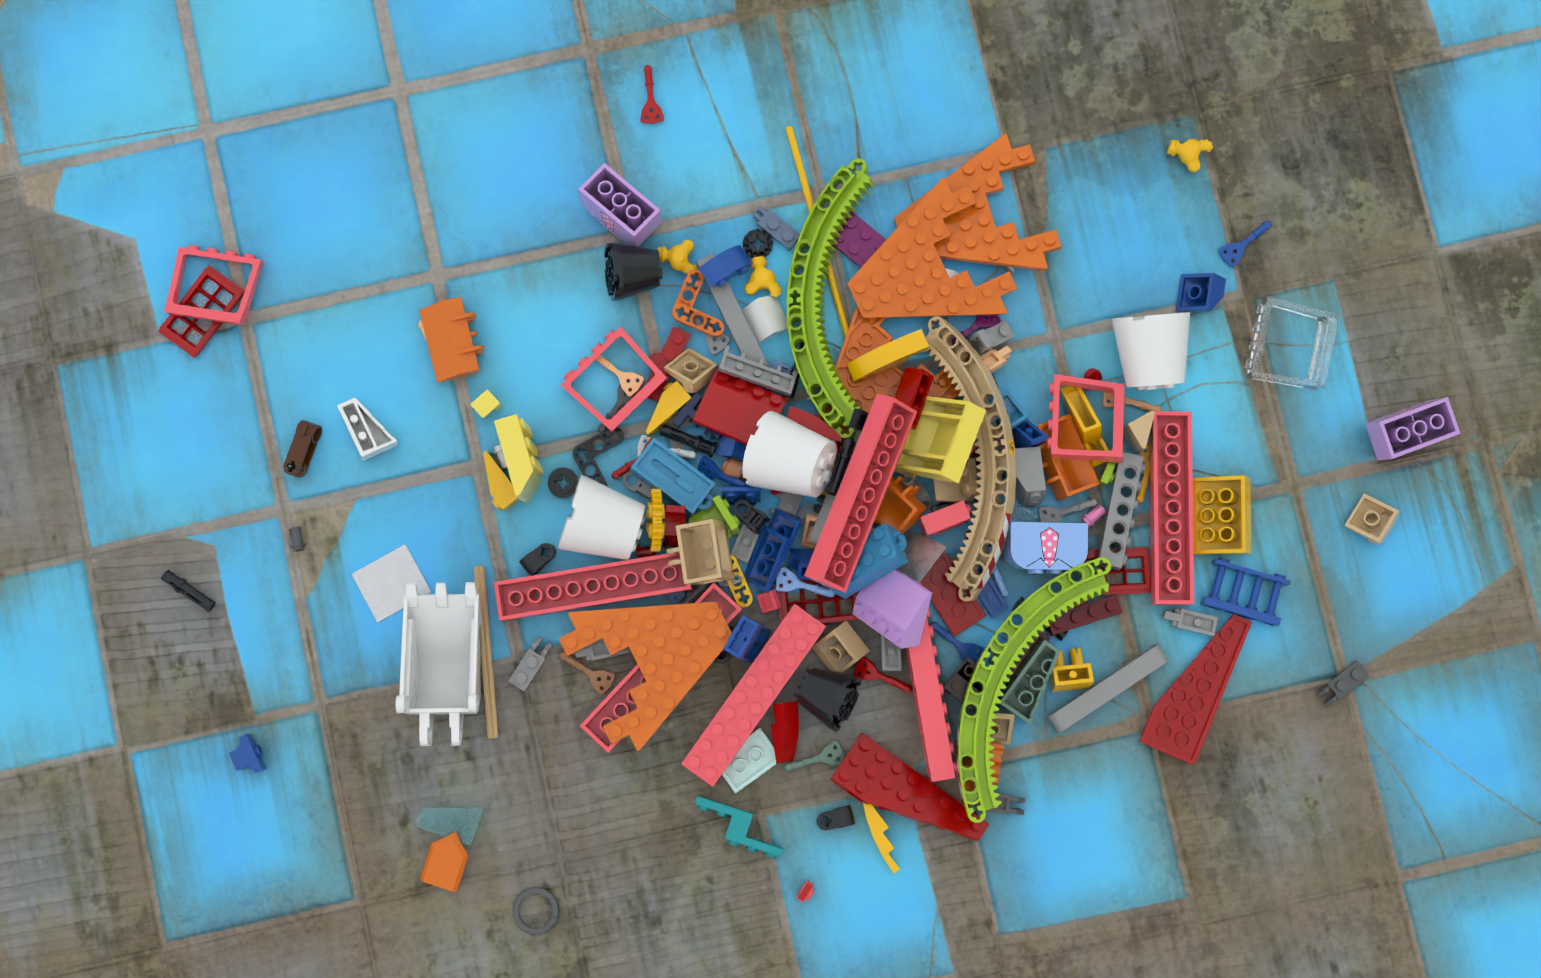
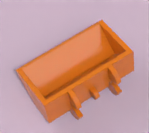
[419,297,485,383]
[1036,414,1100,502]
[874,476,927,534]

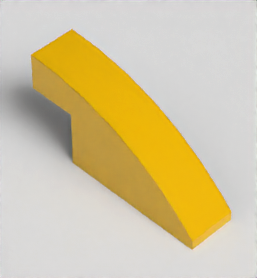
[847,329,929,382]
[1060,386,1109,467]

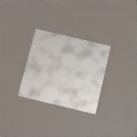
[897,529,947,583]
[351,544,431,623]

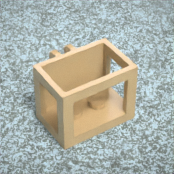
[667,519,734,586]

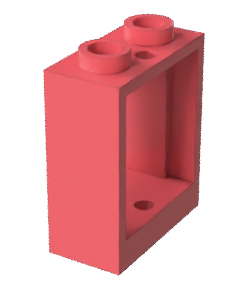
[918,500,972,538]

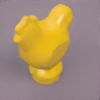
[1167,139,1213,173]
[657,240,698,275]
[745,256,782,298]

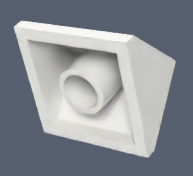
[742,295,788,344]

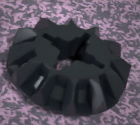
[743,229,773,258]
[548,468,578,498]

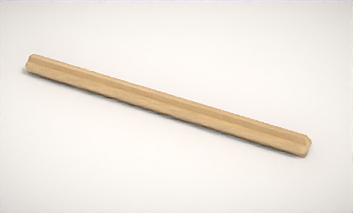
[474,566,498,739]

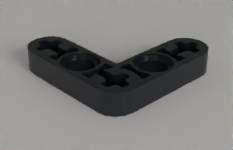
[573,427,624,487]

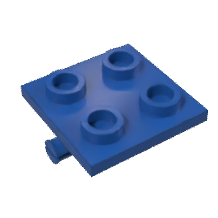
[722,486,761,505]

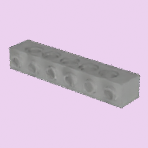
[1098,452,1146,571]

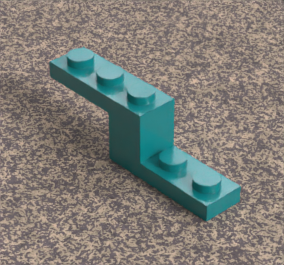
[695,795,783,859]

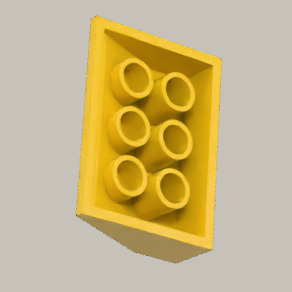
[1193,475,1252,555]

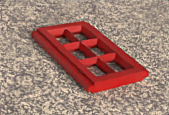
[1084,547,1151,596]

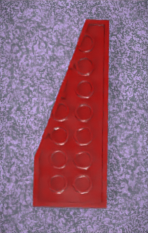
[1139,614,1252,765]
[830,733,989,841]

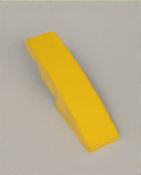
[862,803,900,873]

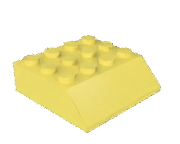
[896,396,986,484]
[494,414,544,504]

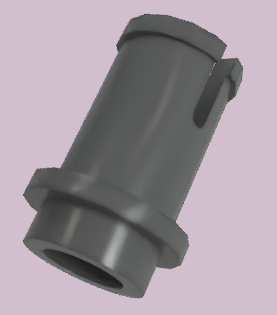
[289,527,306,552]

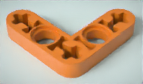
[671,269,724,337]

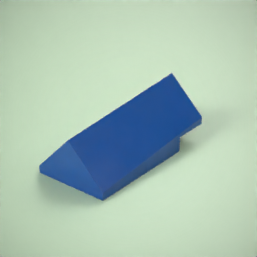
[744,508,804,593]

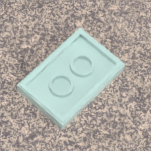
[722,728,776,794]

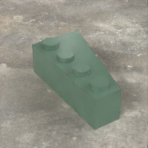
[997,636,1060,725]

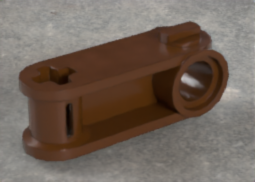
[283,420,322,478]

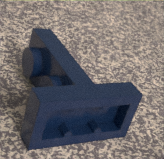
[672,392,722,441]

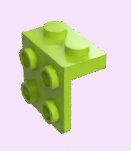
[689,495,740,539]

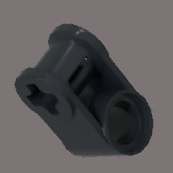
[733,500,770,535]
[519,543,556,576]
[816,805,855,830]

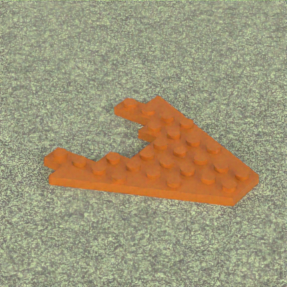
[894,134,1062,271]
[847,178,1018,319]
[818,307,970,445]
[559,602,732,751]

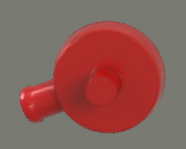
[1083,368,1102,391]

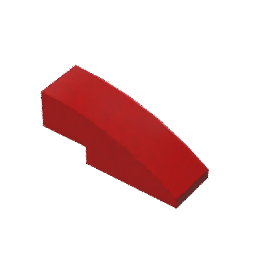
[787,406,843,442]
[771,701,799,764]

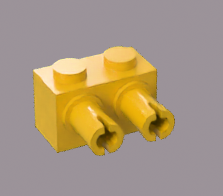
[1049,648,1094,692]

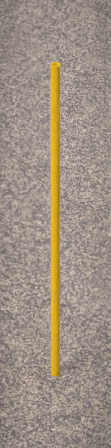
[785,126,849,339]

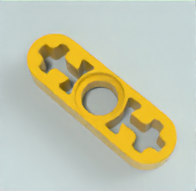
[727,554,753,607]

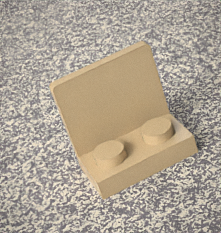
[932,458,979,503]

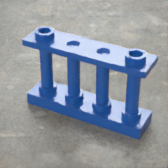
[1200,557,1291,626]

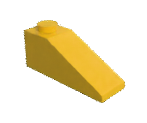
[646,381,692,437]
[483,451,520,511]

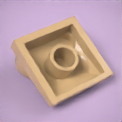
[664,348,718,393]
[1344,494,1399,545]

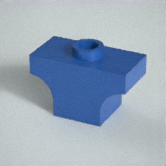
[788,548,814,580]
[229,734,267,773]

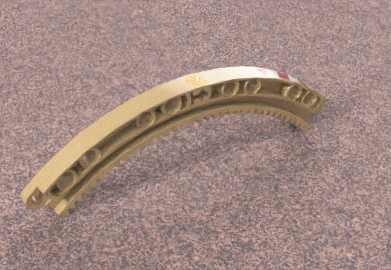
[926,316,1016,602]

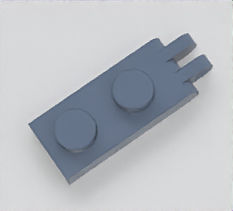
[752,207,800,251]

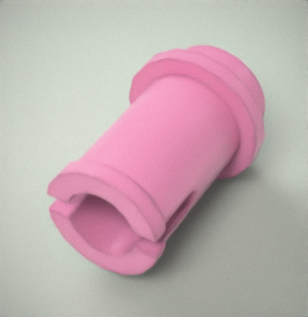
[1081,504,1107,528]

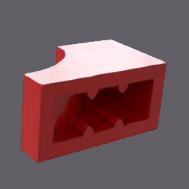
[665,505,685,547]

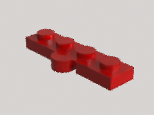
[645,326,691,403]

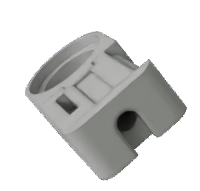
[623,472,652,500]

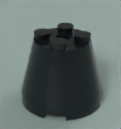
[604,243,663,301]
[794,668,862,732]

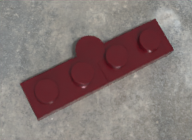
[1048,594,1123,636]

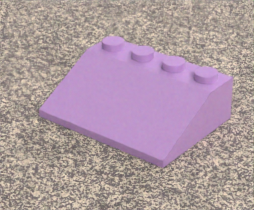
[852,569,932,649]

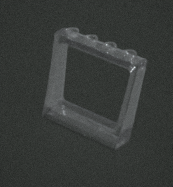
[1245,296,1339,390]

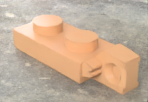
[980,346,1012,373]

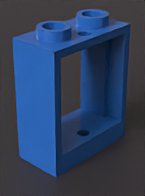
[724,615,772,663]

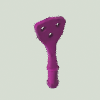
[952,315,1001,345]

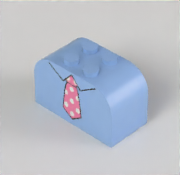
[1003,522,1088,574]

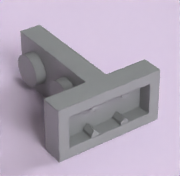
[967,320,1015,357]

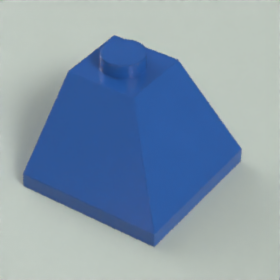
[1176,273,1226,312]

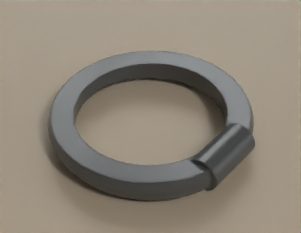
[513,887,559,935]

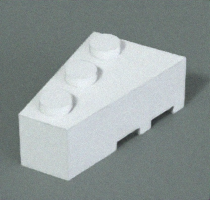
[337,398,398,461]

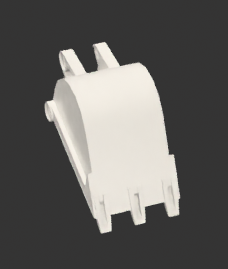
[396,582,482,746]

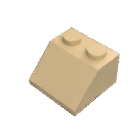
[812,621,870,673]

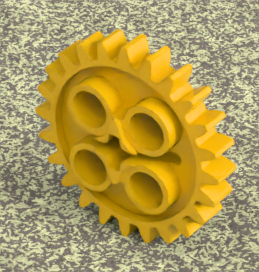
[646,489,665,552]

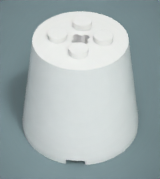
[1112,312,1190,390]
[742,411,837,498]
[558,475,646,560]

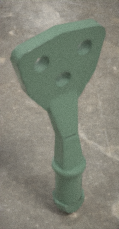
[784,741,844,772]

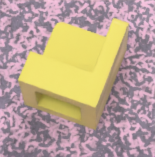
[470,389,502,418]

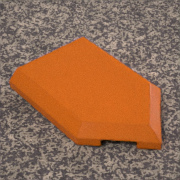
[420,831,469,892]

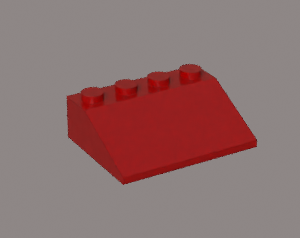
[692,368,787,445]

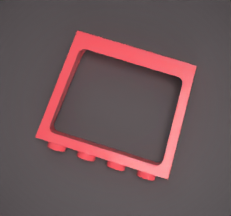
[164,245,264,326]
[561,327,667,432]
[1048,374,1125,463]

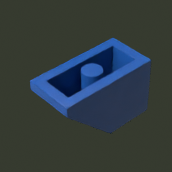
[1012,420,1048,448]

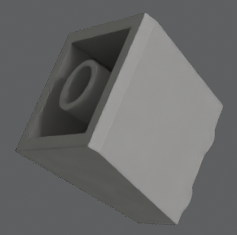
[1003,447,1046,507]

